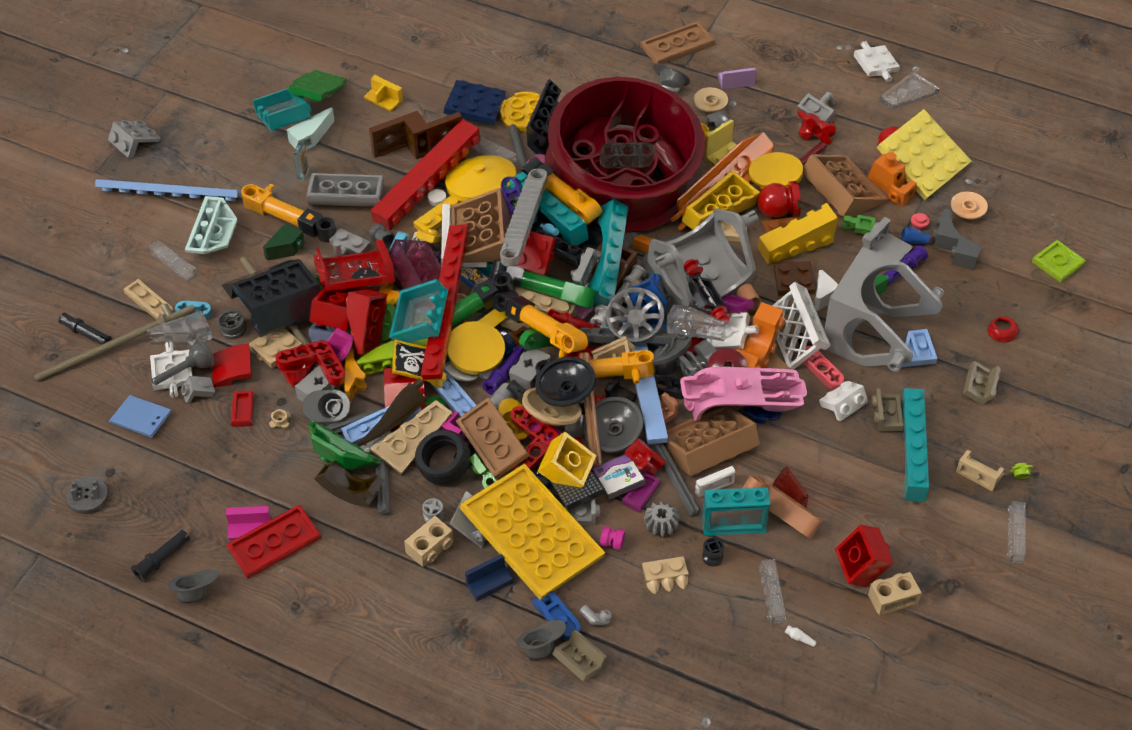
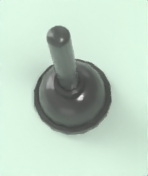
[151,340,215,385]

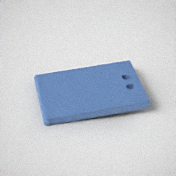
[109,395,172,438]

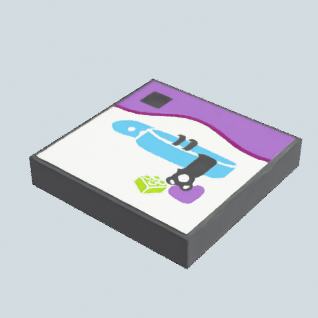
[591,454,646,500]

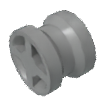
[422,498,444,523]

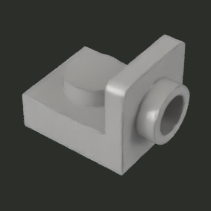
[570,498,600,526]

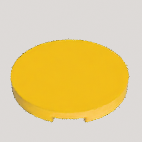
[500,92,540,132]
[749,152,803,189]
[447,321,505,375]

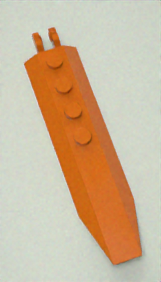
[670,132,774,231]

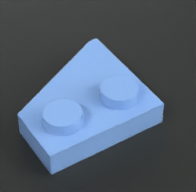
[901,329,937,367]

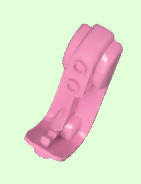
[680,367,807,421]

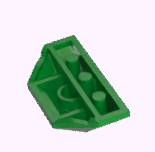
[308,420,382,472]

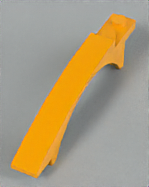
[344,282,400,404]

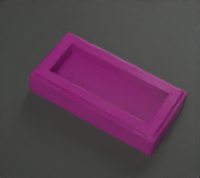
[721,294,754,314]
[622,471,661,513]

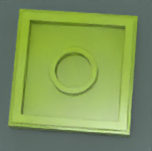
[1032,240,1086,283]

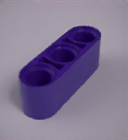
[501,176,523,218]

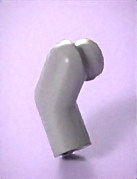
[579,605,612,625]

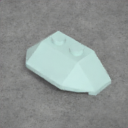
[185,196,238,254]

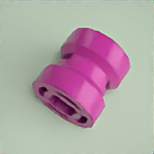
[600,526,625,551]

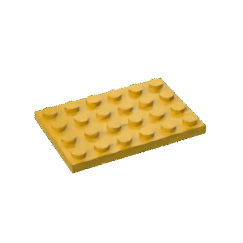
[460,464,605,600]

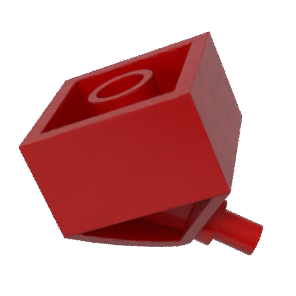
[834,524,894,587]

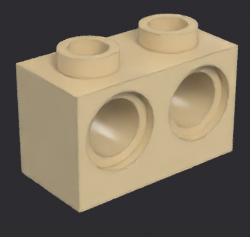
[404,516,454,567]
[868,572,921,616]

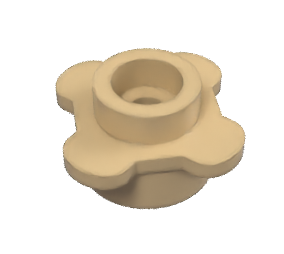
[269,409,291,429]

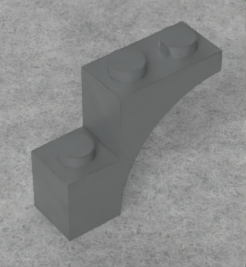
[932,208,981,270]

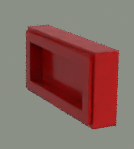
[231,390,254,427]

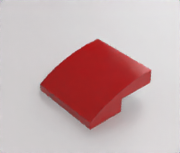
[212,343,252,387]

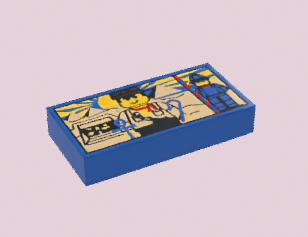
[460,267,493,289]

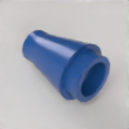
[901,226,930,245]

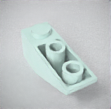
[287,107,334,154]

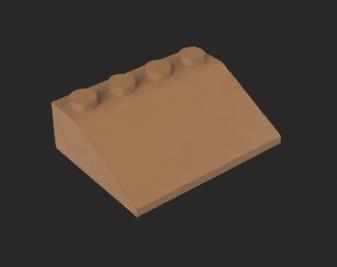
[803,154,889,217]
[451,188,512,263]
[664,406,760,476]

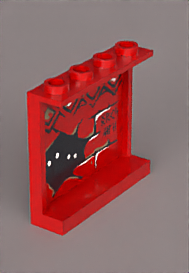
[313,239,395,291]

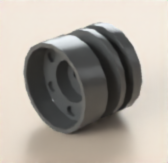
[677,339,726,377]

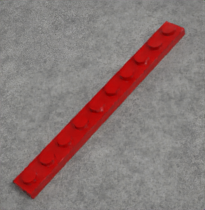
[421,224,469,380]

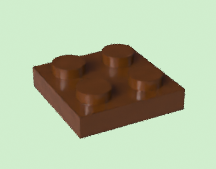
[773,261,816,296]

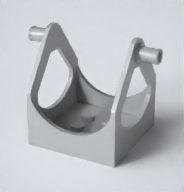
[647,208,759,319]
[824,247,944,372]

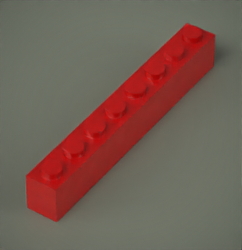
[371,119,481,231]

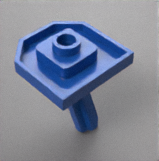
[629,273,668,322]

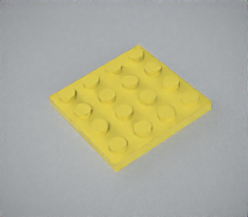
[876,109,971,201]

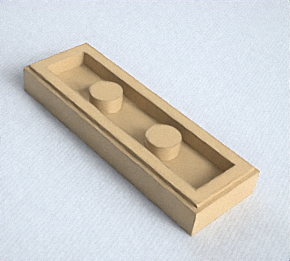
[124,279,175,320]

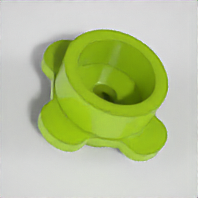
[1010,463,1033,479]

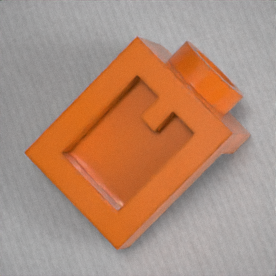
[887,180,917,207]

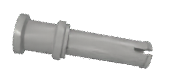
[607,265,647,315]

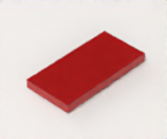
[226,504,321,579]

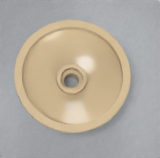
[522,388,582,426]

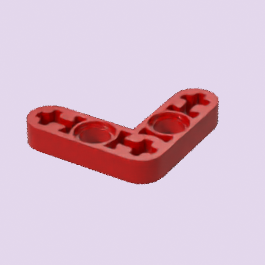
[275,340,345,386]
[510,406,558,471]

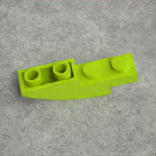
[357,338,428,375]

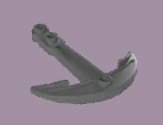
[579,310,692,365]

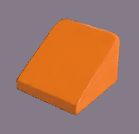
[632,235,653,253]

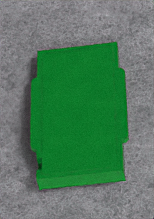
[288,70,347,102]

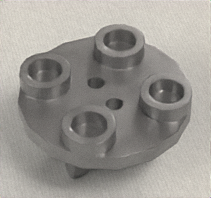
[66,477,108,513]

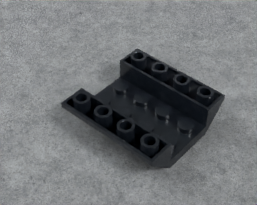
[526,79,587,155]
[531,210,603,268]
[222,259,321,338]

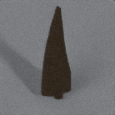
[357,378,427,447]

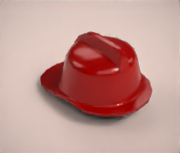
[279,354,315,388]

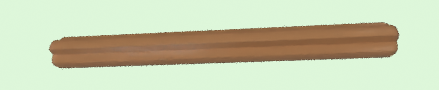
[578,352,602,467]

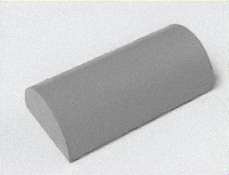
[306,173,384,207]

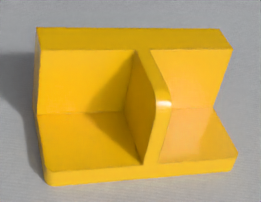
[364,75,403,112]

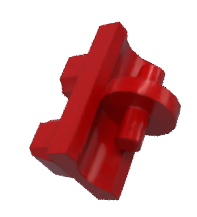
[624,438,666,476]

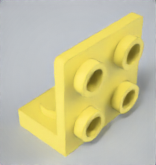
[704,119,737,167]

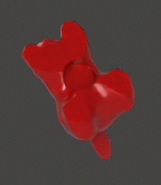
[797,110,836,145]

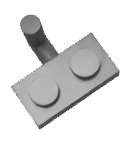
[797,92,836,123]
[329,228,371,256]
[570,247,598,286]

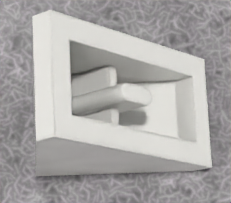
[815,270,838,311]

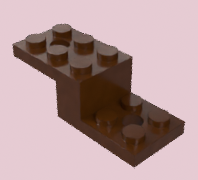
[369,111,462,159]

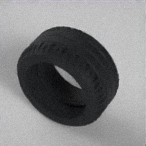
[415,429,471,486]

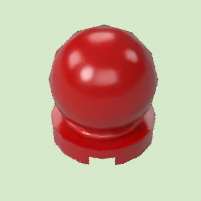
[757,181,801,219]

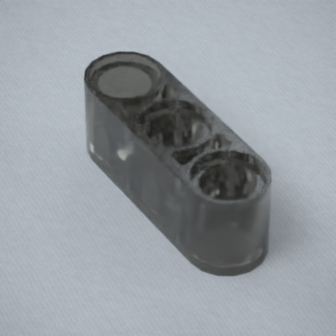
[599,142,655,168]

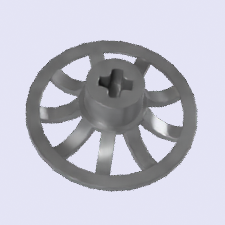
[606,287,664,343]

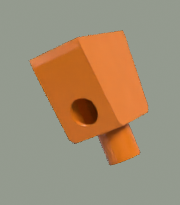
[868,152,905,193]

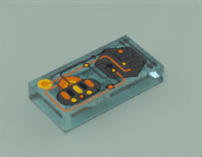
[293,142,309,180]

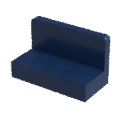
[465,554,514,602]

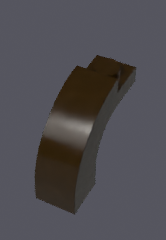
[314,460,384,506]

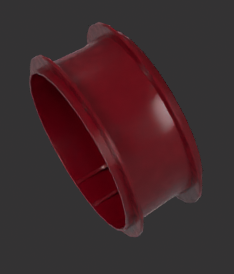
[544,77,705,233]

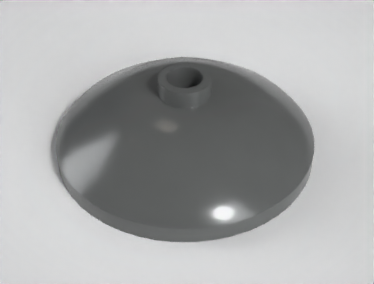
[583,397,643,453]

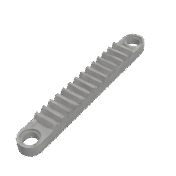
[500,169,547,267]

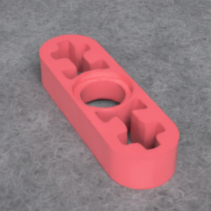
[803,346,844,391]

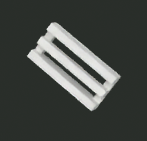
[695,466,736,498]

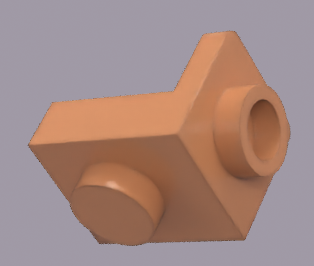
[660,393,678,424]

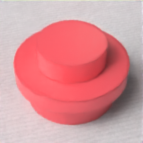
[911,213,930,230]

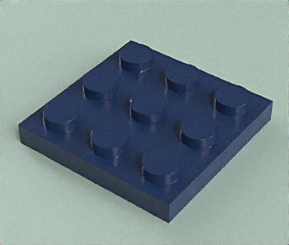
[443,80,506,125]

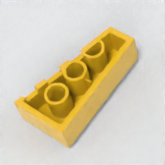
[682,170,760,230]
[758,203,838,264]

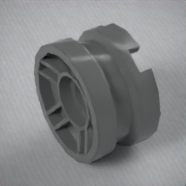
[217,310,247,339]

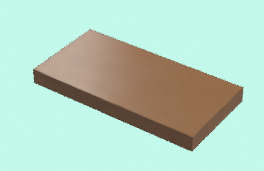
[640,21,715,64]
[456,397,530,480]

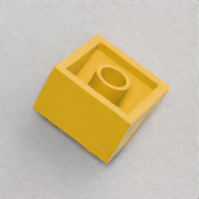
[538,432,597,488]

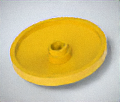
[445,155,517,202]

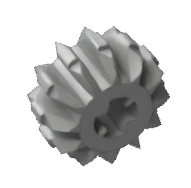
[644,501,680,538]

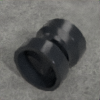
[702,537,724,567]

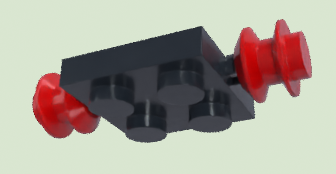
[683,259,731,327]

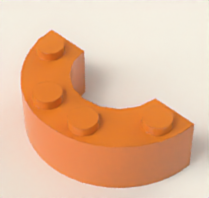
[729,302,785,368]

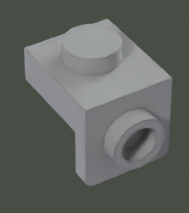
[181,376,215,403]

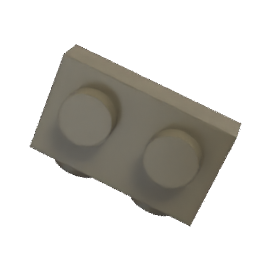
[963,361,1001,405]
[872,388,904,431]
[552,630,607,682]

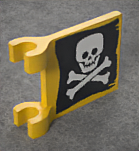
[392,340,447,388]

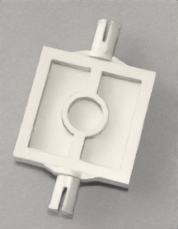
[854,41,900,83]
[696,312,759,350]
[150,341,193,398]

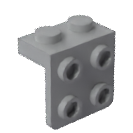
[108,120,160,158]
[862,217,912,262]

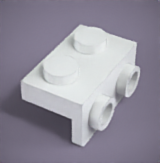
[819,381,868,421]

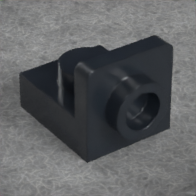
[605,377,636,402]

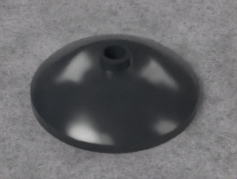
[535,357,596,407]

